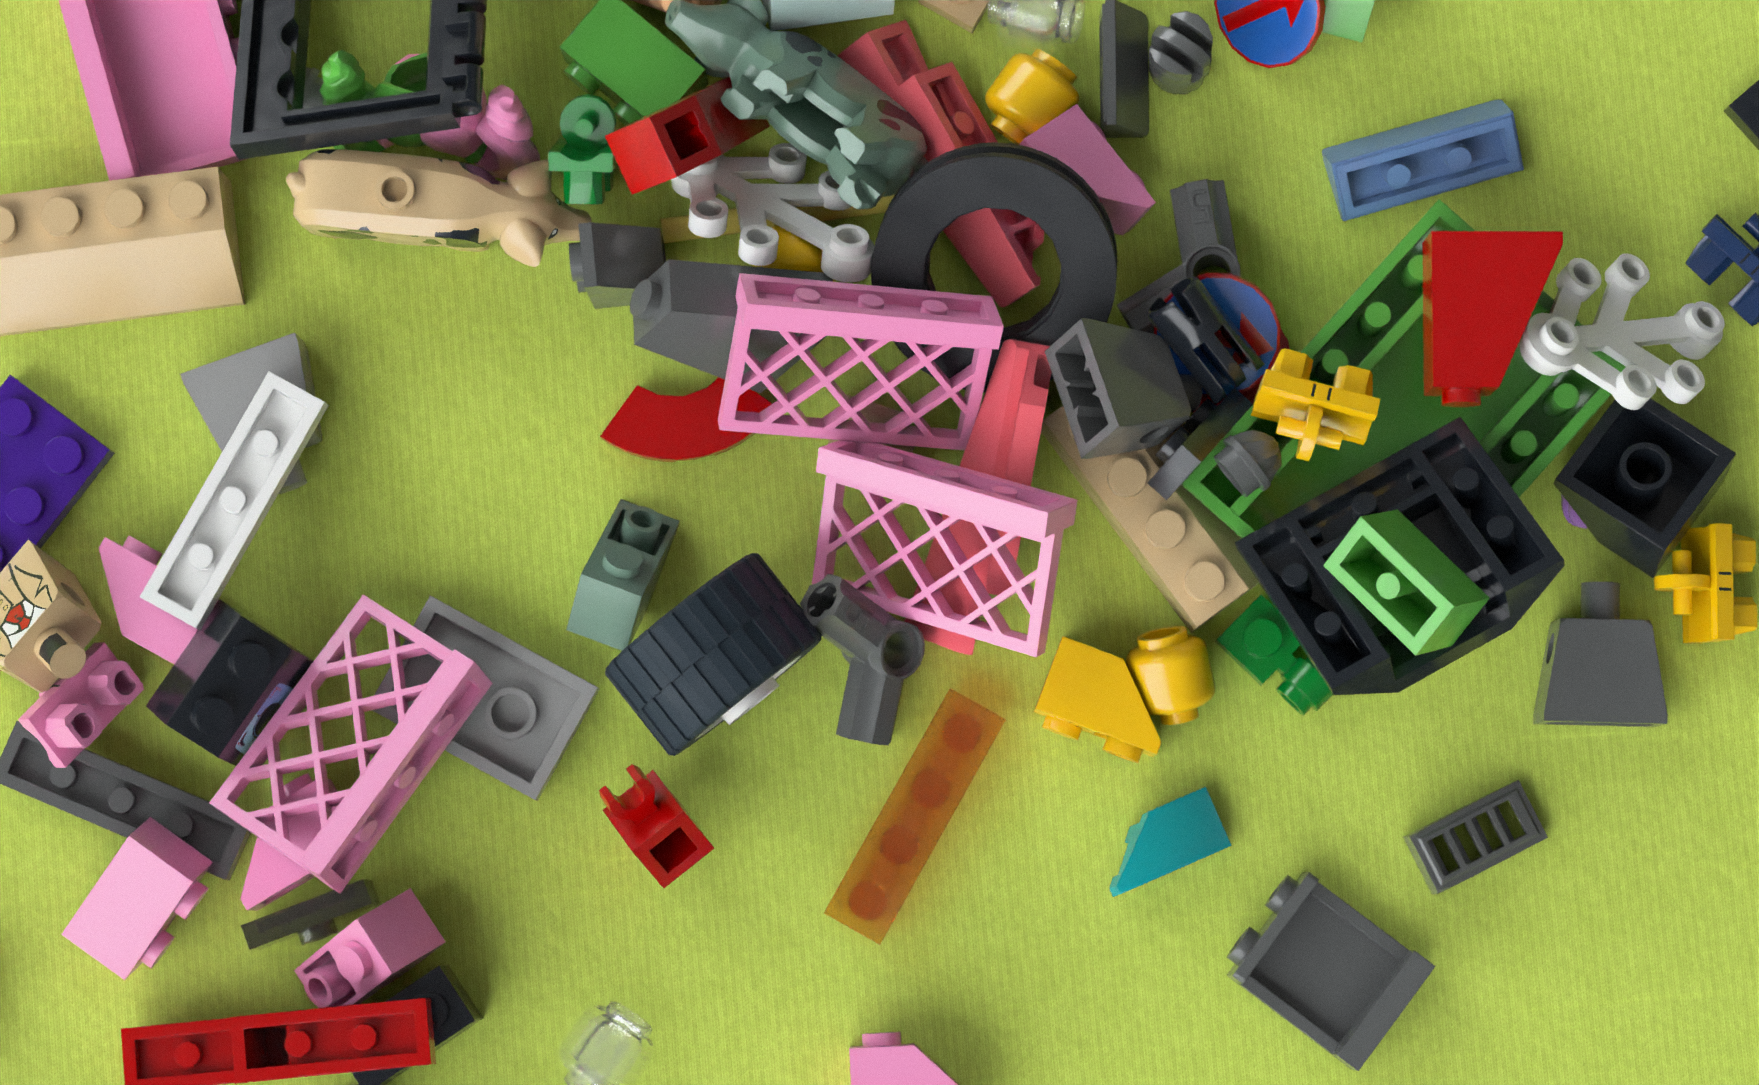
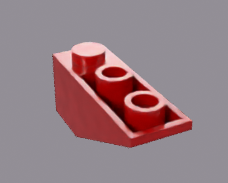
[605,76,770,195]

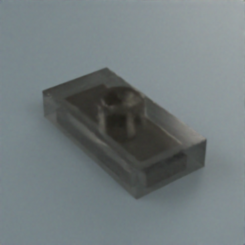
[241,879,381,950]

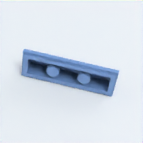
[1322,99,1524,221]

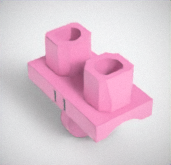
[18,642,144,768]

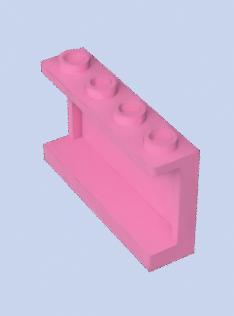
[59,0,249,181]

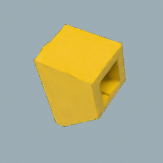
[1034,636,1161,763]

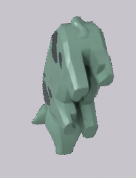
[665,0,928,209]

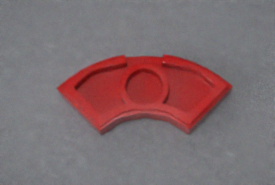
[600,377,772,462]

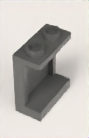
[1227,872,1436,1071]

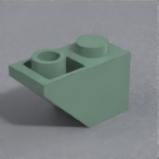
[566,499,680,651]

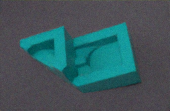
[1109,787,1232,897]

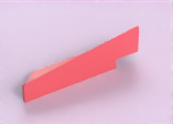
[837,20,1044,307]
[904,339,1051,655]

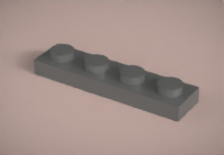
[0,721,251,880]

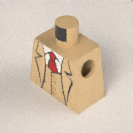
[0,540,101,693]

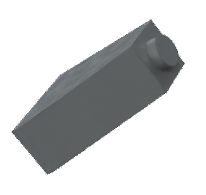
[630,259,833,393]

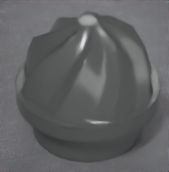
[1214,430,1282,497]

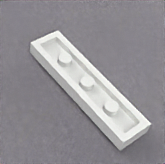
[140,371,329,630]

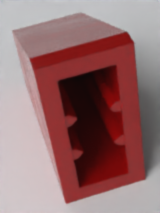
[1422,231,1563,407]

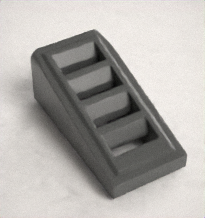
[1403,780,1548,895]

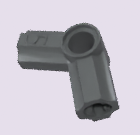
[1117,179,1242,334]
[800,574,925,746]

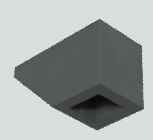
[569,222,666,309]

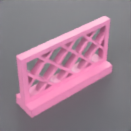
[718,273,1004,451]
[812,440,1078,657]
[209,595,493,894]

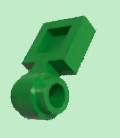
[1215,594,1333,716]

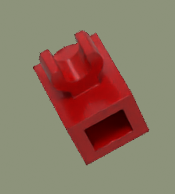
[599,764,714,888]

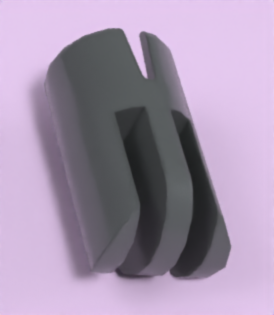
[1149,11,1213,94]

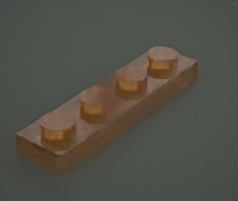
[824,688,1006,945]

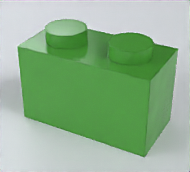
[560,0,709,126]
[1323,509,1490,656]

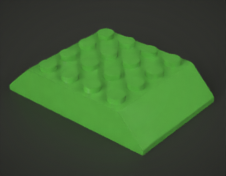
[1181,199,1626,538]

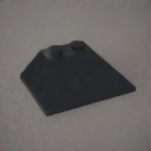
[1235,417,1565,695]

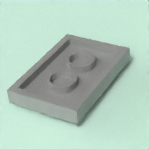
[372,596,600,801]

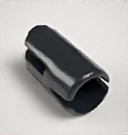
[1147,277,1265,404]

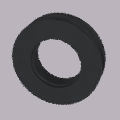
[871,142,1118,393]

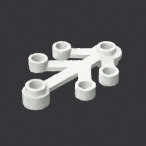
[671,143,874,282]
[1519,254,1725,410]

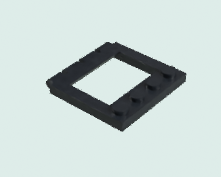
[230,0,487,160]

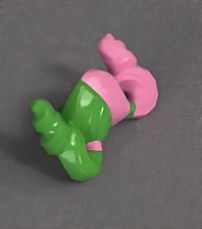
[319,50,540,180]

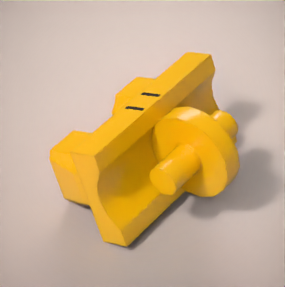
[1251,348,1381,462]
[1654,523,1758,644]

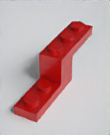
[121,998,436,1085]

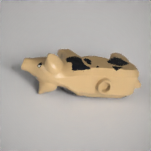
[286,149,592,267]

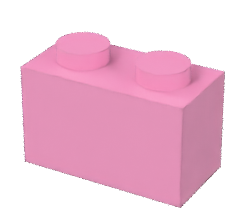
[61,817,213,980]

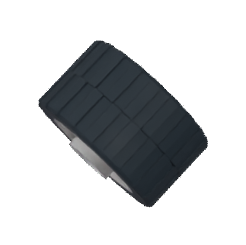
[605,553,822,756]

